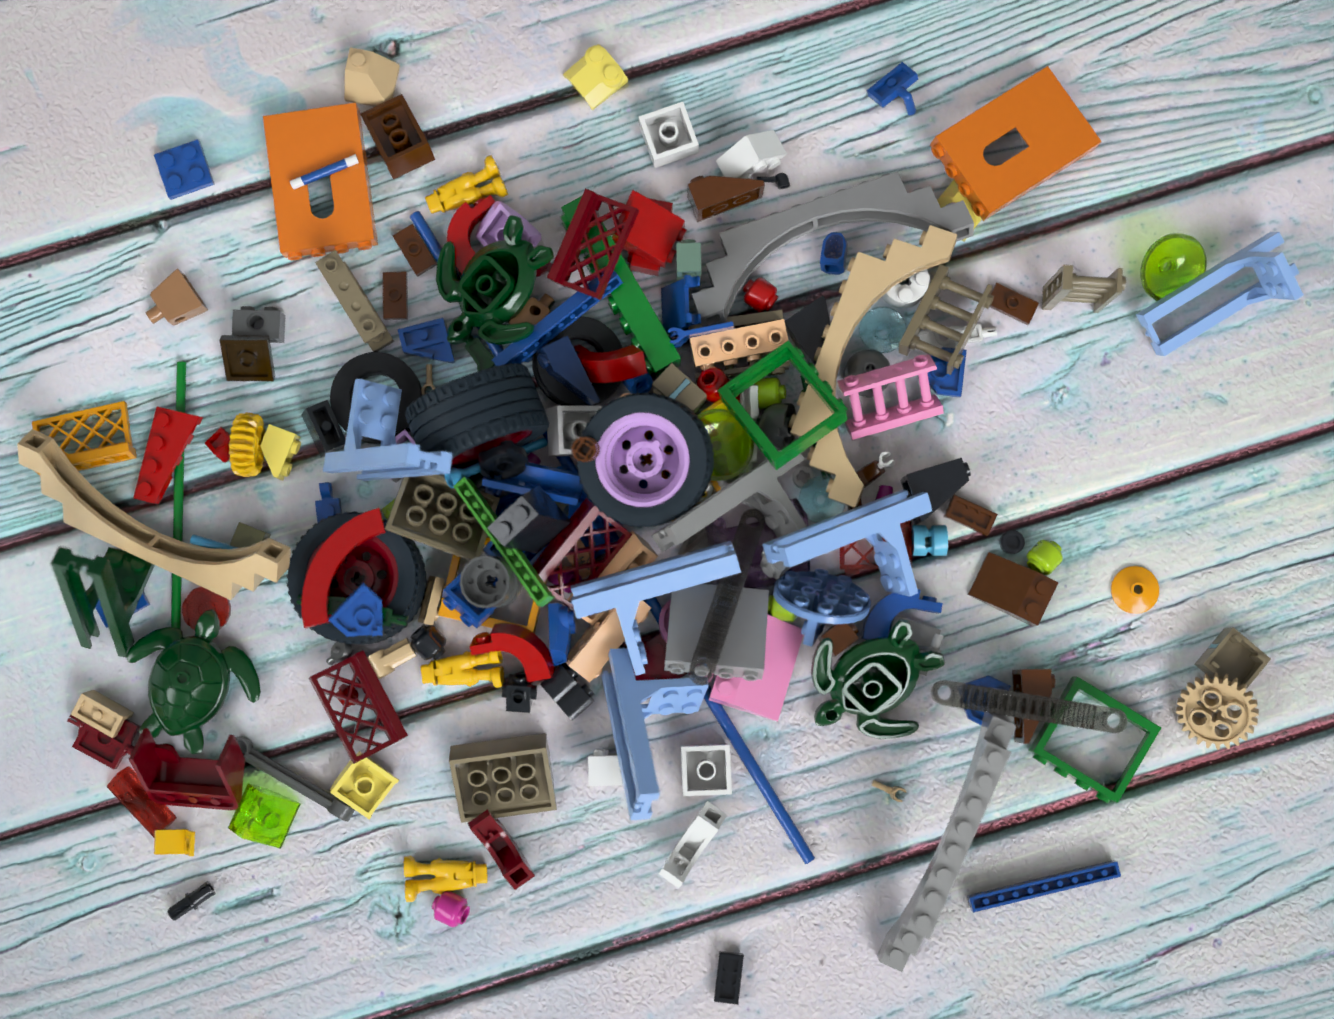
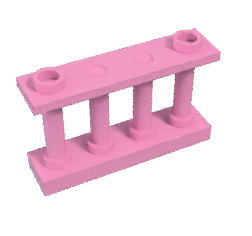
[837,354,944,440]

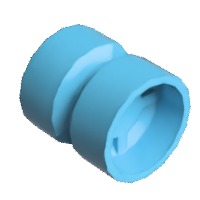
[910,525,948,556]

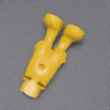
[425,155,508,214]
[421,651,505,688]
[404,856,488,902]

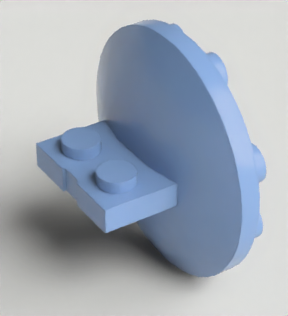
[773,569,871,647]

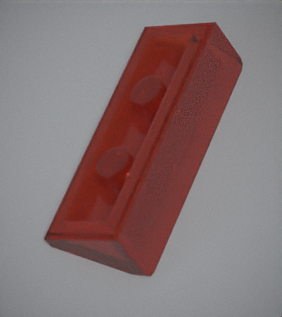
[106,766,177,838]

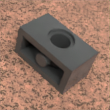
[232,306,286,343]

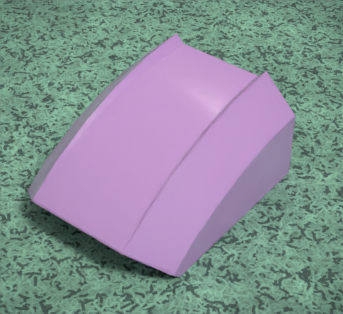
[475,201,541,248]

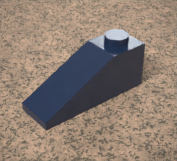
[537,336,600,406]

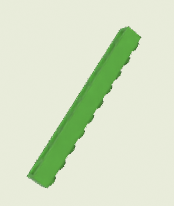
[453,477,555,607]

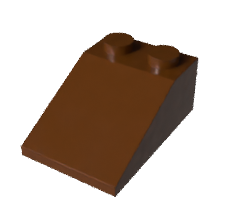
[360,94,435,180]
[687,176,765,223]
[968,552,1059,627]
[1012,669,1055,744]

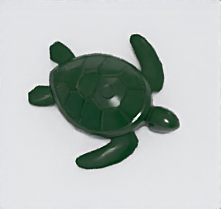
[436,215,554,345]
[126,609,261,754]
[811,619,945,739]

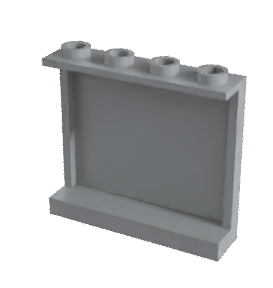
[664,584,769,681]

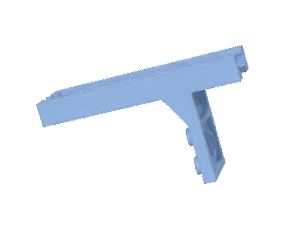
[1136,232,1303,356]
[323,379,453,481]
[762,490,932,596]
[571,540,741,676]
[602,648,709,820]

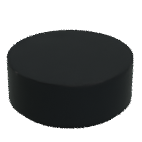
[999,530,1025,554]

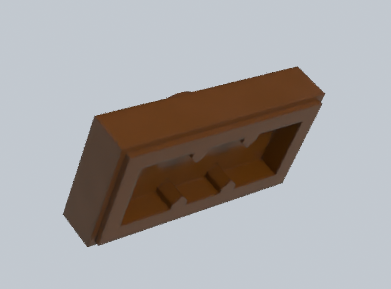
[393,224,437,277]
[383,272,408,320]
[990,283,1039,325]
[943,494,998,536]

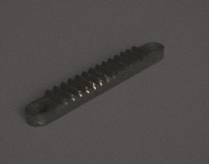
[689,509,765,685]
[931,680,1127,733]

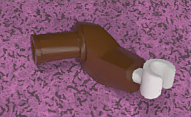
[848,452,895,511]

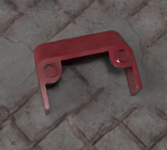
[129,728,245,810]

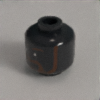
[411,624,446,660]

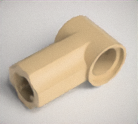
[367,638,417,679]

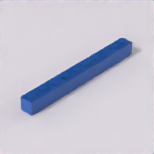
[492,271,623,366]
[967,860,1121,913]

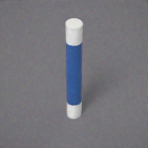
[290,154,359,190]

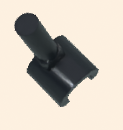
[756,173,790,189]

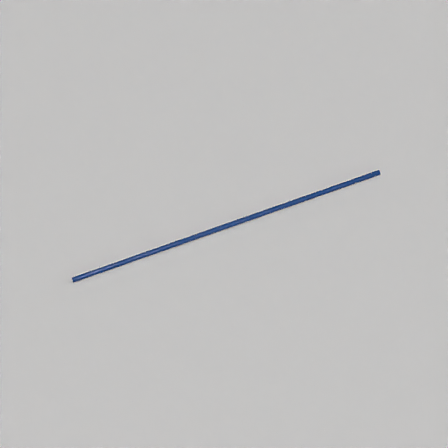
[410,211,815,864]

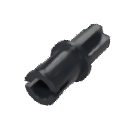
[167,881,216,921]

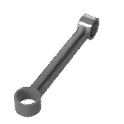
[235,736,355,822]

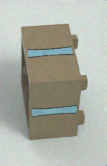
[652,363,707,414]
[1194,627,1271,689]

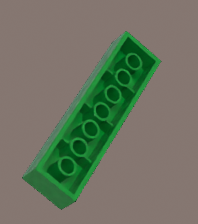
[560,196,681,379]

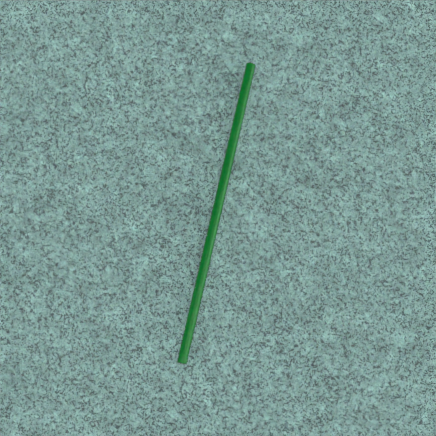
[171,362,186,630]

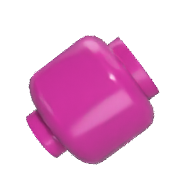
[432,891,470,927]

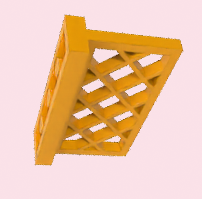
[32,401,137,475]

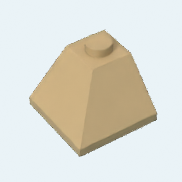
[344,47,400,107]

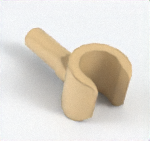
[421,364,436,395]
[872,780,906,802]

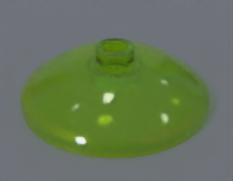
[1140,233,1207,301]
[697,409,754,481]

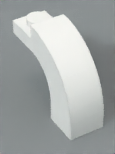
[659,801,727,888]

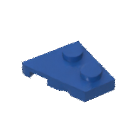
[397,318,455,363]

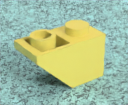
[260,424,301,481]

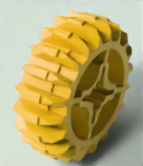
[229,412,266,477]

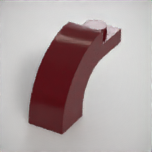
[467,809,535,890]

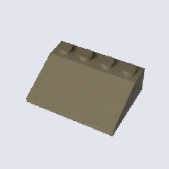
[385,475,500,561]
[449,733,557,823]

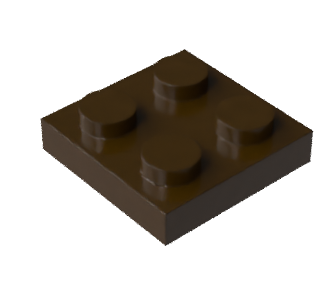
[219,335,276,381]

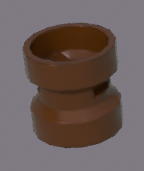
[572,437,600,462]

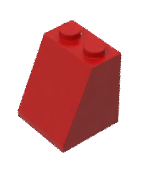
[612,190,687,269]

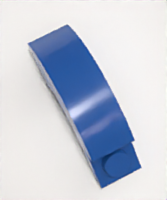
[861,589,943,640]

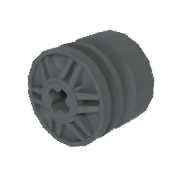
[460,556,522,608]

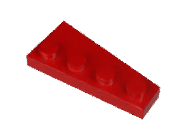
[133,407,203,504]

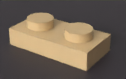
[418,576,445,626]

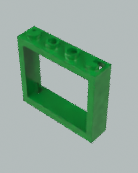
[717,341,848,470]
[1028,676,1161,804]

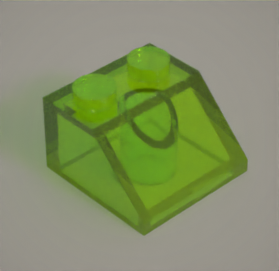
[228,783,300,849]

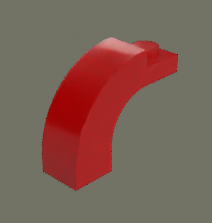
[447,195,496,275]
[573,344,647,383]
[469,623,555,682]

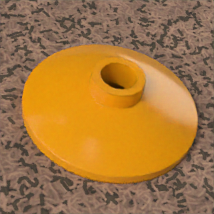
[1111,566,1159,614]

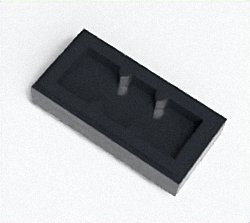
[714,951,744,1005]

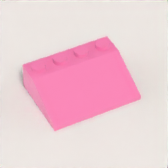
[709,615,803,722]

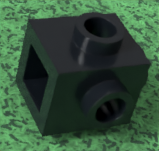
[502,673,537,713]

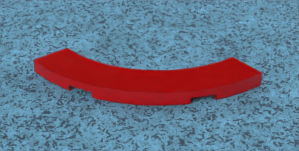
[301,508,386,629]

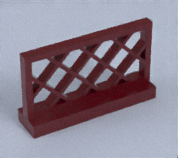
[547,188,639,300]
[532,498,632,610]
[309,650,408,765]

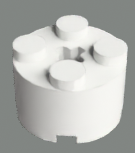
[882,269,930,308]

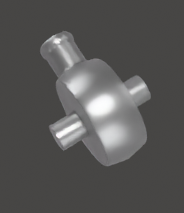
[326,642,352,665]

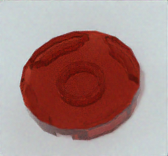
[182,587,231,631]

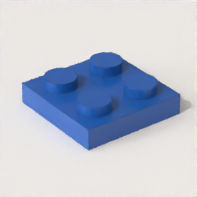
[154,139,215,200]

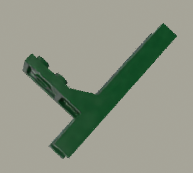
[51,546,155,658]

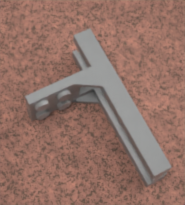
[651,453,807,552]

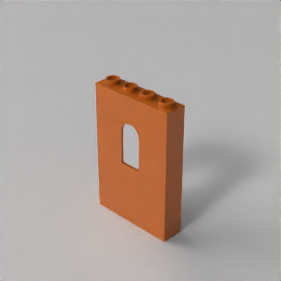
[930,66,1102,221]
[263,103,378,260]

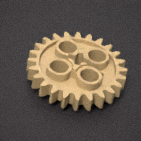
[1176,673,1259,750]

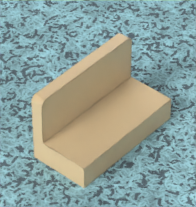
[71,690,134,738]

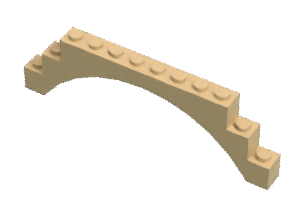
[788,225,957,508]
[17,429,291,600]

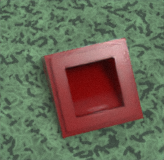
[205,427,230,463]

